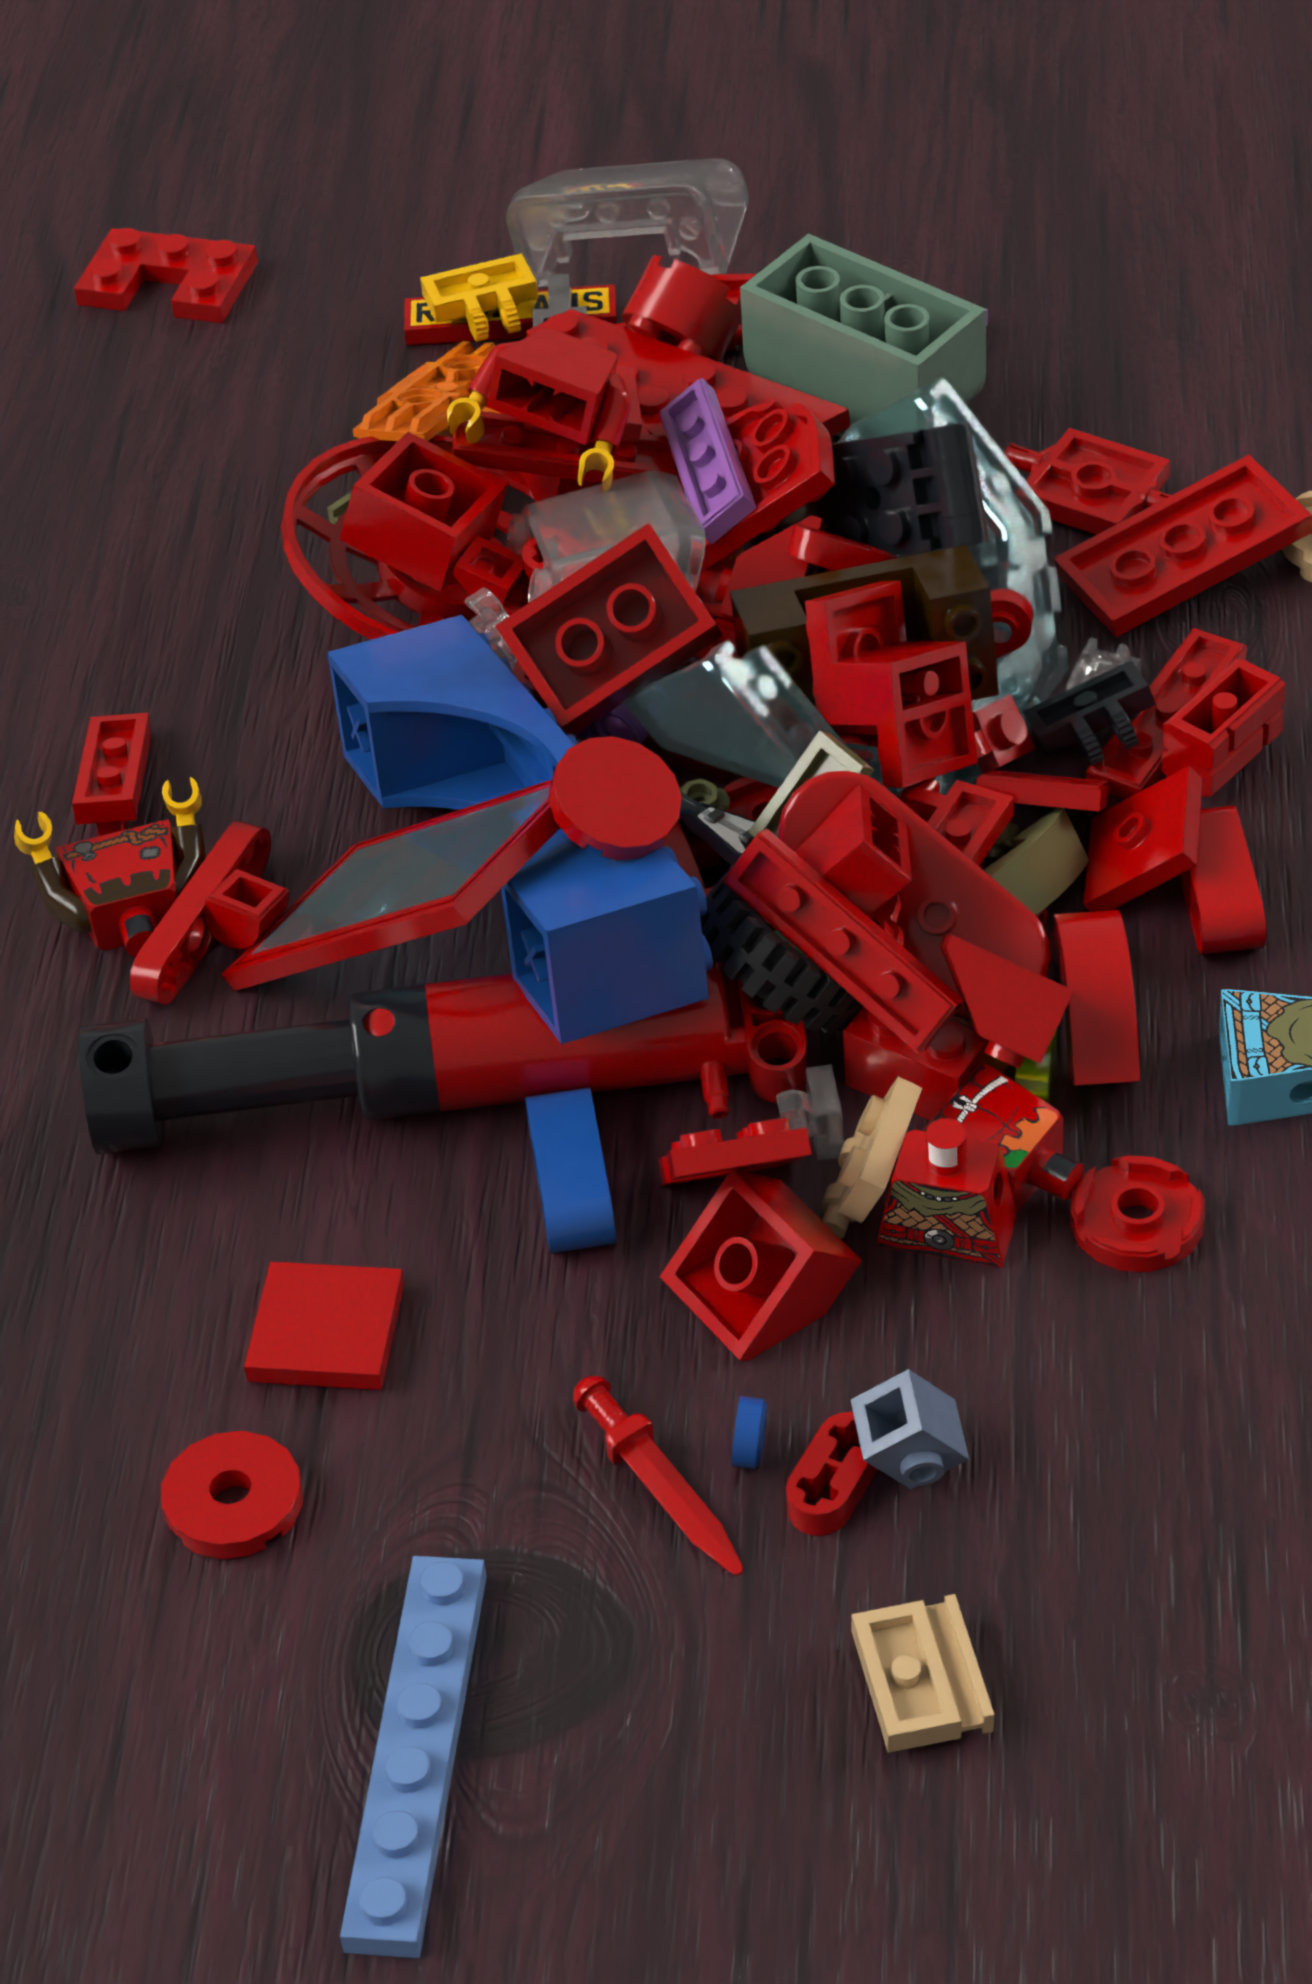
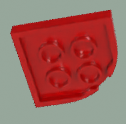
[678,400,835,575]

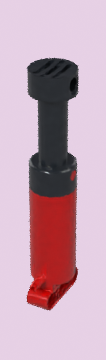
[79,915,807,1155]

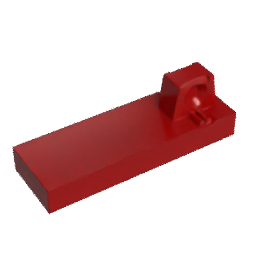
[72,712,152,836]

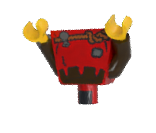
[14,777,206,958]

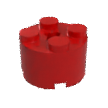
[622,255,742,362]

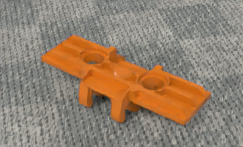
[353,341,503,441]

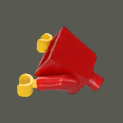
[447,328,631,492]

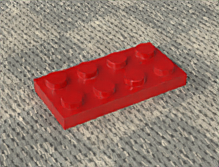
[1053,455,1312,637]

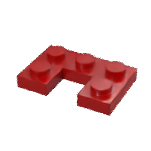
[74,228,258,324]
[658,1118,812,1186]

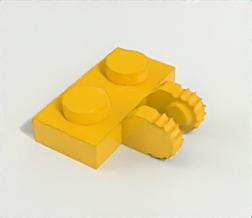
[420,253,539,342]

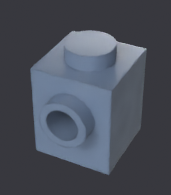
[851,1369,969,1489]

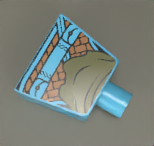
[1218,989,1312,1125]

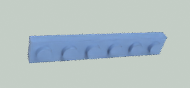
[340,1556,487,1958]

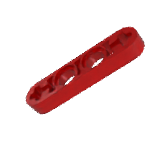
[130,821,272,1005]

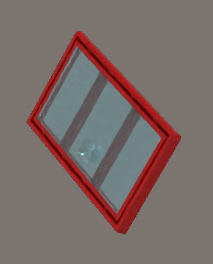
[221,779,560,991]

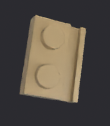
[851,1594,995,1753]

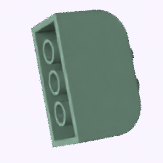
[740,233,986,441]

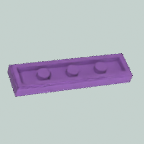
[659,378,757,545]

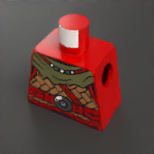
[877,1118,1017,1268]

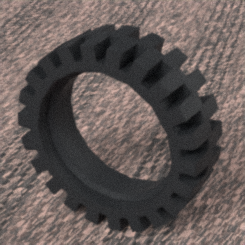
[700,865,863,1034]

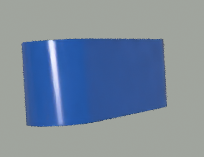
[525,1087,617,1254]

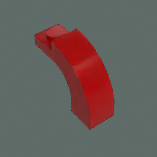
[1050,910,1140,1086]

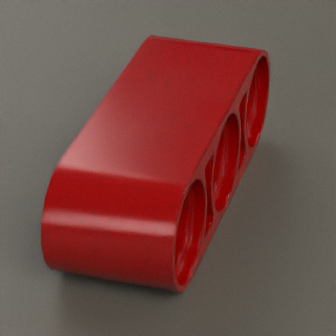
[1178,805,1266,955]

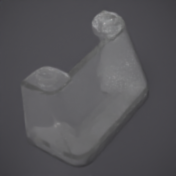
[506,158,750,287]
[507,470,705,603]

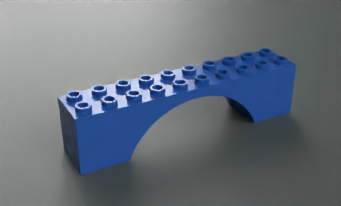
[327,615,713,1045]

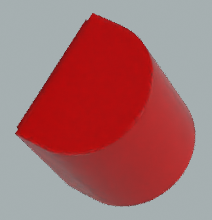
[204,869,290,949]

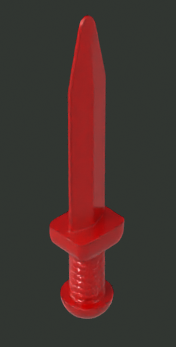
[573,1376,743,1576]

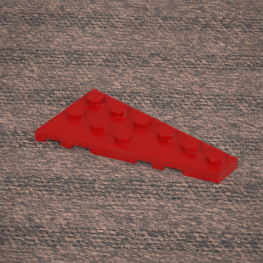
[526,309,851,437]

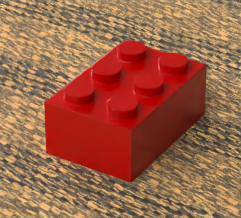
[495,523,724,735]

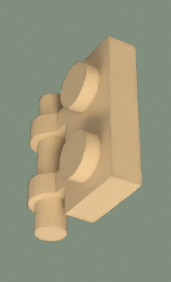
[821,1077,922,1239]

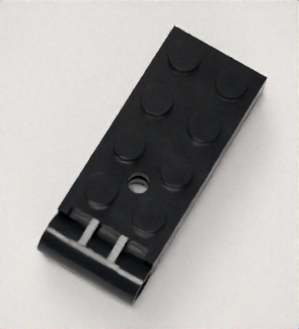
[755,422,989,566]

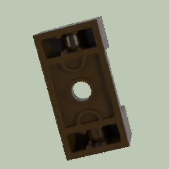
[729,545,999,742]

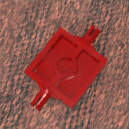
[1003,428,1171,535]

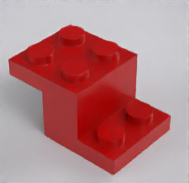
[805,581,978,788]

